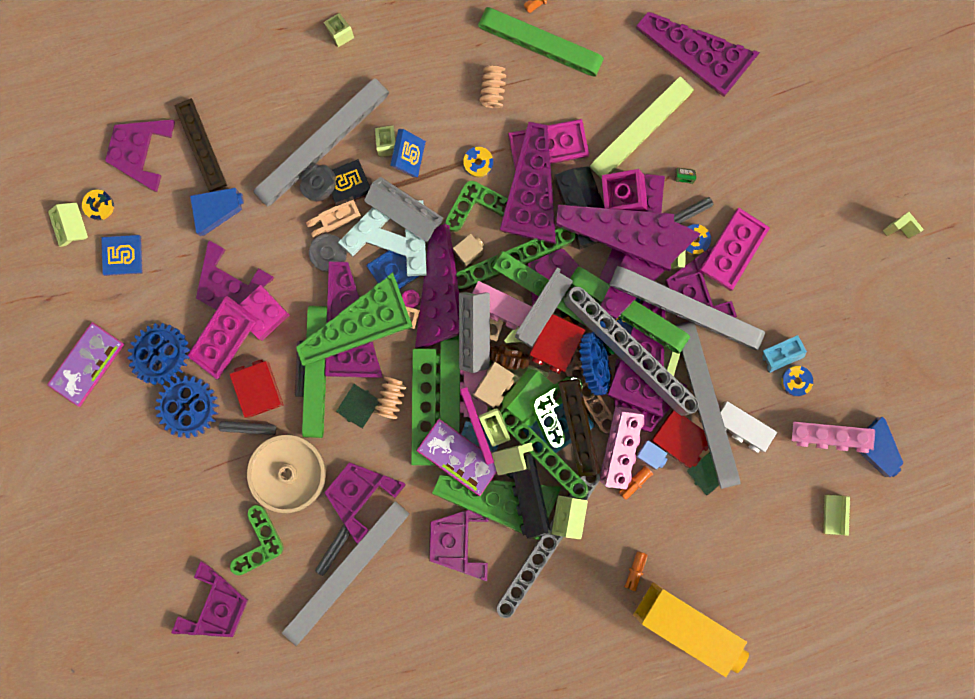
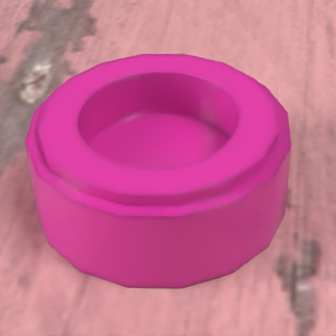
[402,290,420,309]

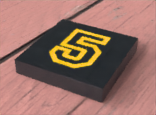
[331,159,370,206]

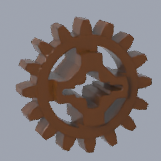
[490,344,531,370]

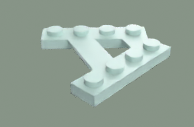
[338,200,426,276]

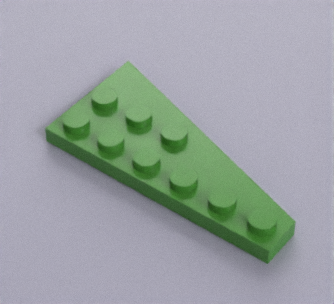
[296,272,413,366]
[432,475,561,541]

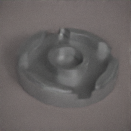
[300,164,336,202]
[309,233,347,272]

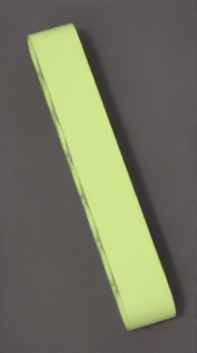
[590,76,694,179]

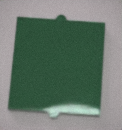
[336,384,379,429]
[687,452,720,496]

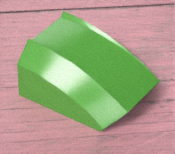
[502,369,558,426]

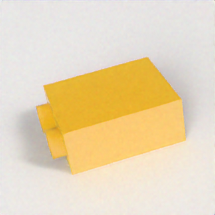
[633,582,749,677]

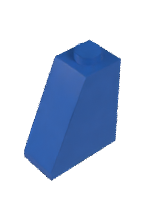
[190,188,244,236]
[855,417,903,477]

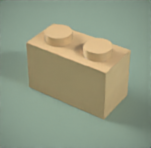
[453,234,484,269]
[471,362,514,408]

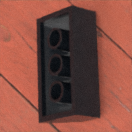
[554,166,605,250]
[509,454,551,539]

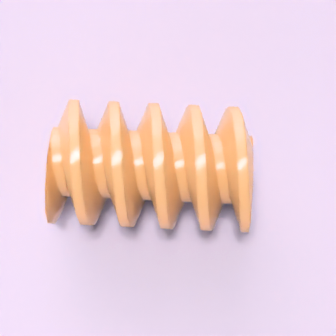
[480,66,506,108]
[374,376,407,419]

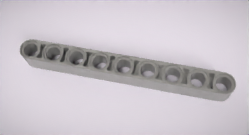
[254,78,389,207]
[609,266,765,350]
[564,287,699,416]
[675,321,741,489]
[497,474,600,618]
[282,501,410,646]

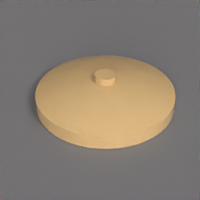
[247,435,326,513]

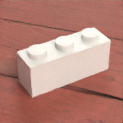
[720,401,777,453]

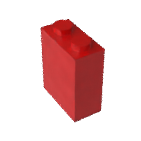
[529,314,585,374]
[230,359,284,418]
[650,410,709,468]

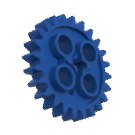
[127,323,190,385]
[579,332,611,395]
[155,376,219,438]

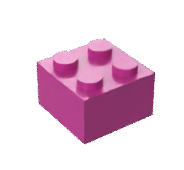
[602,169,648,212]
[239,285,290,341]

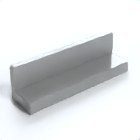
[364,177,443,242]
[515,267,573,347]
[459,292,490,373]

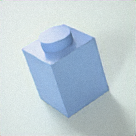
[636,440,668,470]

